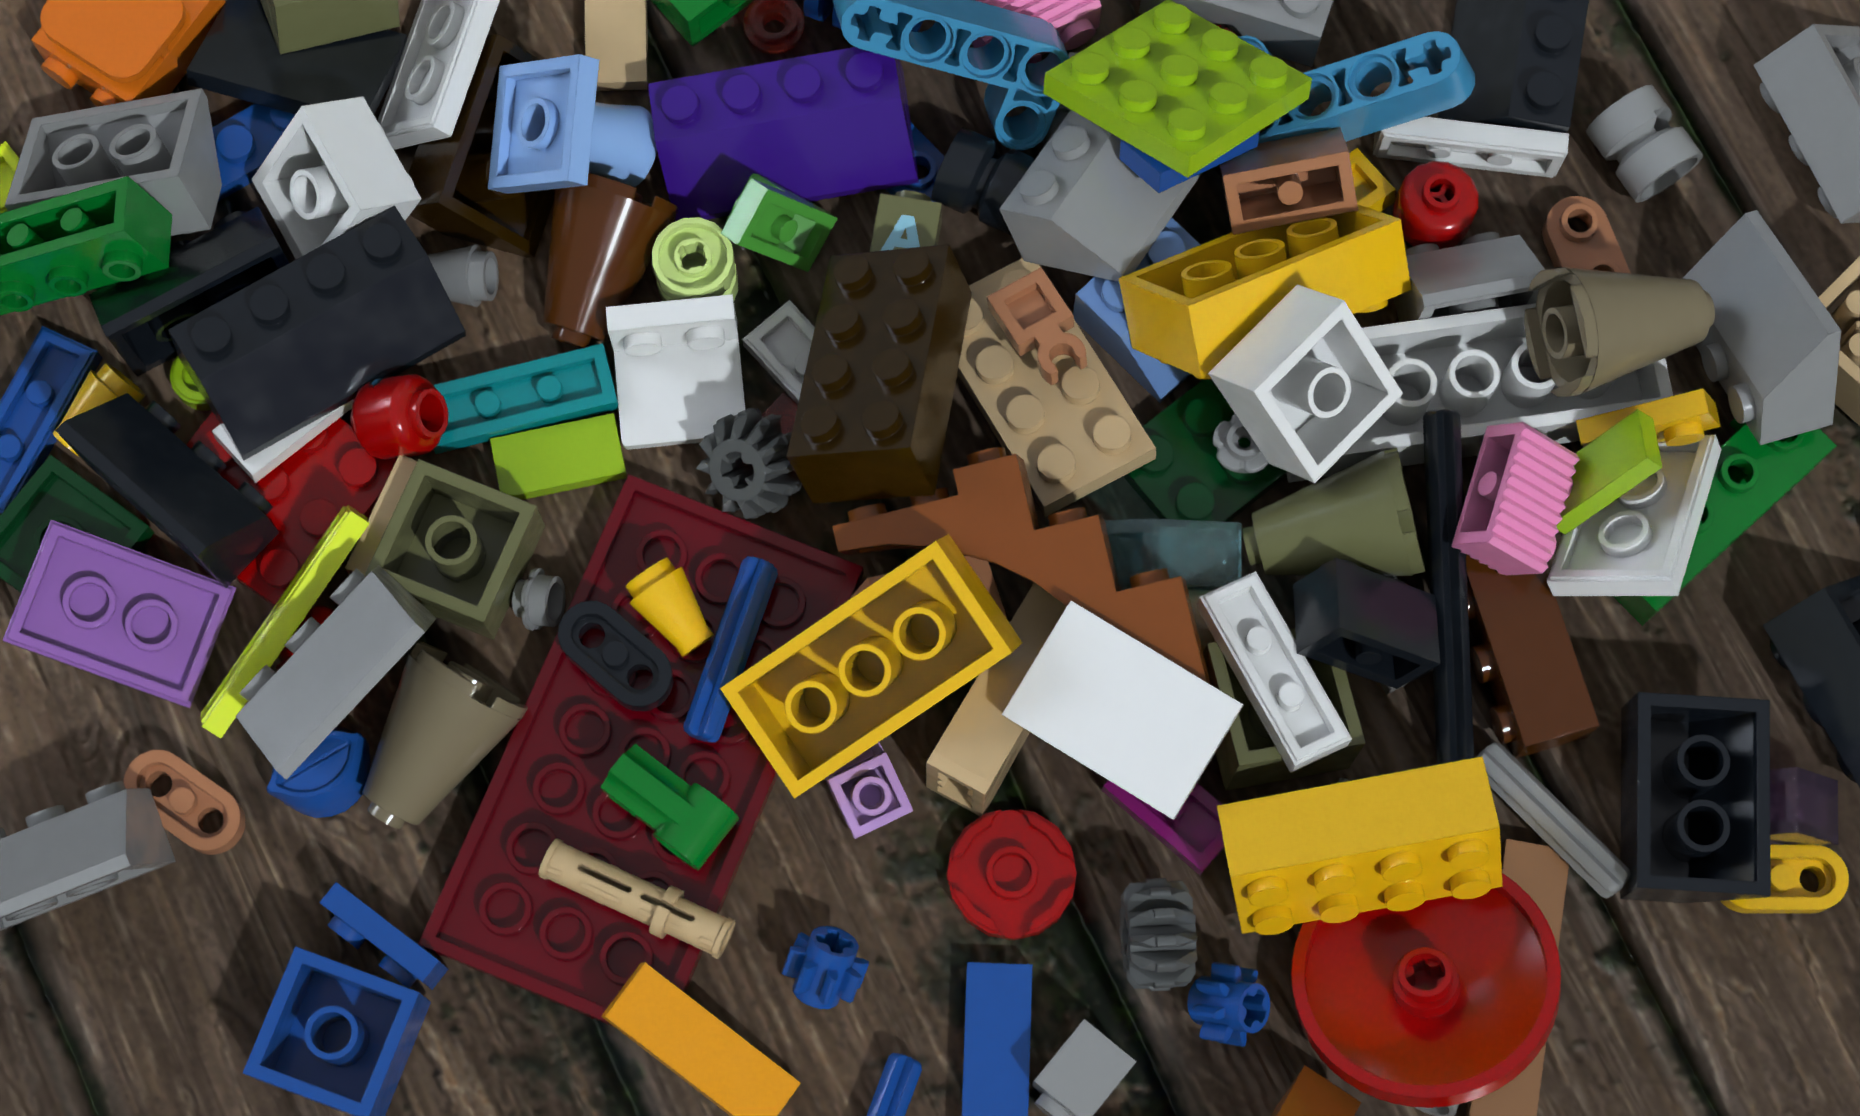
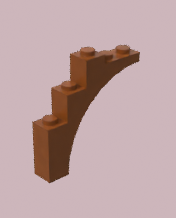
[832,447,1210,684]

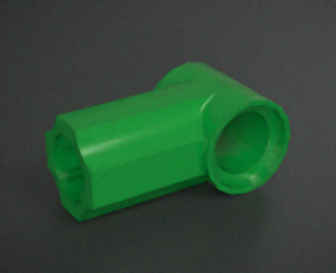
[600,744,740,871]

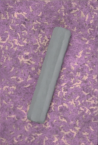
[1477,742,1631,899]

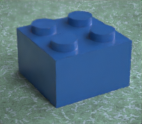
[243,946,431,1116]

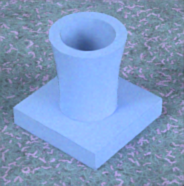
[488,54,657,194]

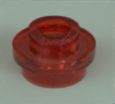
[743,0,805,54]

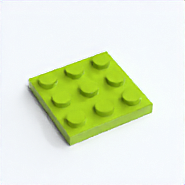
[1043,0,1312,178]

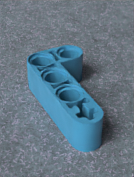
[832,0,1070,151]
[1238,31,1475,143]

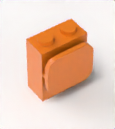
[31,0,226,107]

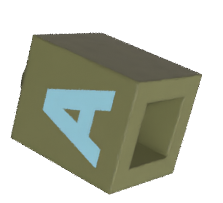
[870,190,942,252]

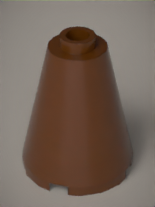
[543,173,679,348]

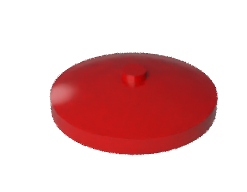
[1291,873,1561,1108]

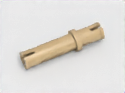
[538,838,736,959]

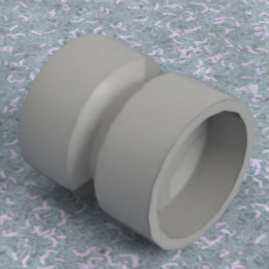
[1586,85,1703,203]

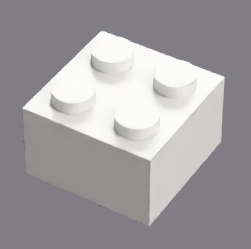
[251,96,422,259]
[1208,284,1403,483]

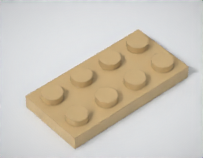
[957,258,1156,517]

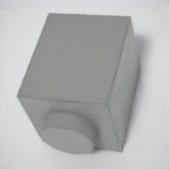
[1032,1019,1136,1116]

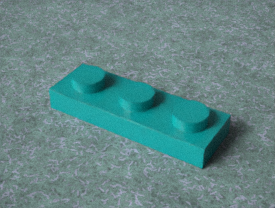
[433,343,619,454]

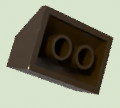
[408,34,555,258]

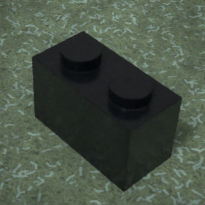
[1293,558,1440,689]

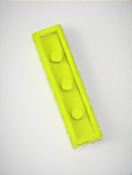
[201,505,370,739]

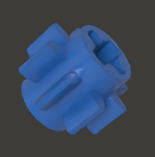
[781,926,869,1009]
[1187,962,1270,1047]

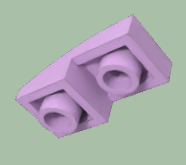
[825,742,914,839]

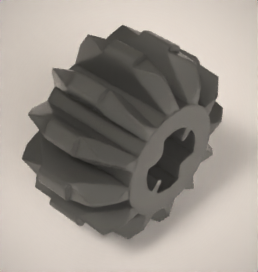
[696,408,803,519]
[1119,878,1198,992]

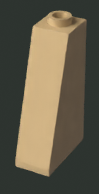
[926,582,1066,817]

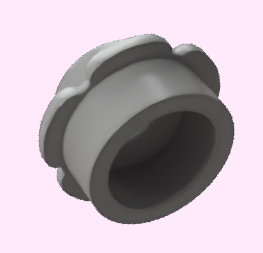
[1212,414,1268,473]
[512,568,566,631]

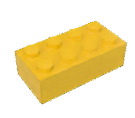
[1118,204,1412,379]
[720,534,1023,799]
[1217,756,1503,935]

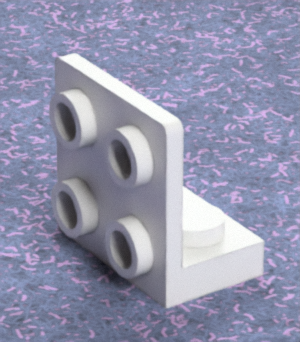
[606,294,746,450]

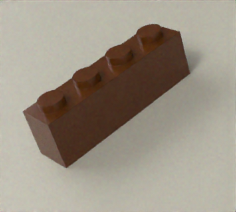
[1464,498,1600,758]

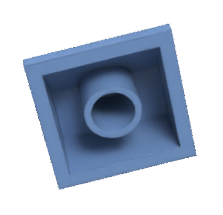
[1073,218,1200,403]

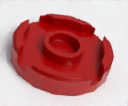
[947,809,1077,940]

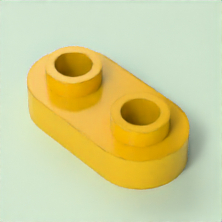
[1720,845,1849,913]

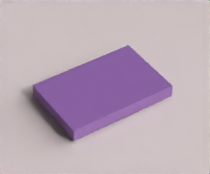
[2,520,236,709]

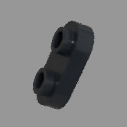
[558,601,674,712]

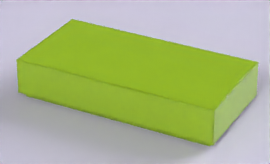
[1556,409,1662,535]
[490,413,627,500]

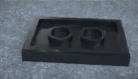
[186,0,407,115]

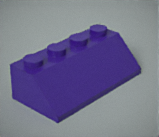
[648,47,919,221]

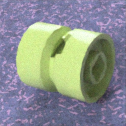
[652,217,738,301]

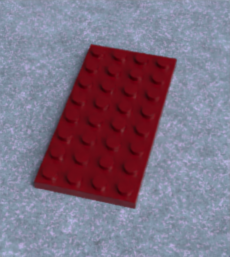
[418,474,864,1027]

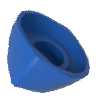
[266,725,370,818]

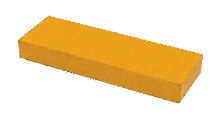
[601,962,801,1116]

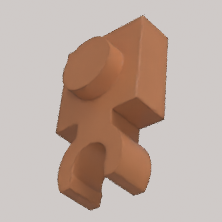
[987,267,1087,385]

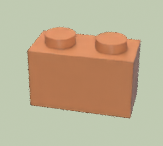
[1219,127,1358,235]

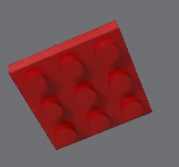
[186,412,397,606]

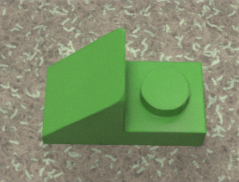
[720,173,838,272]

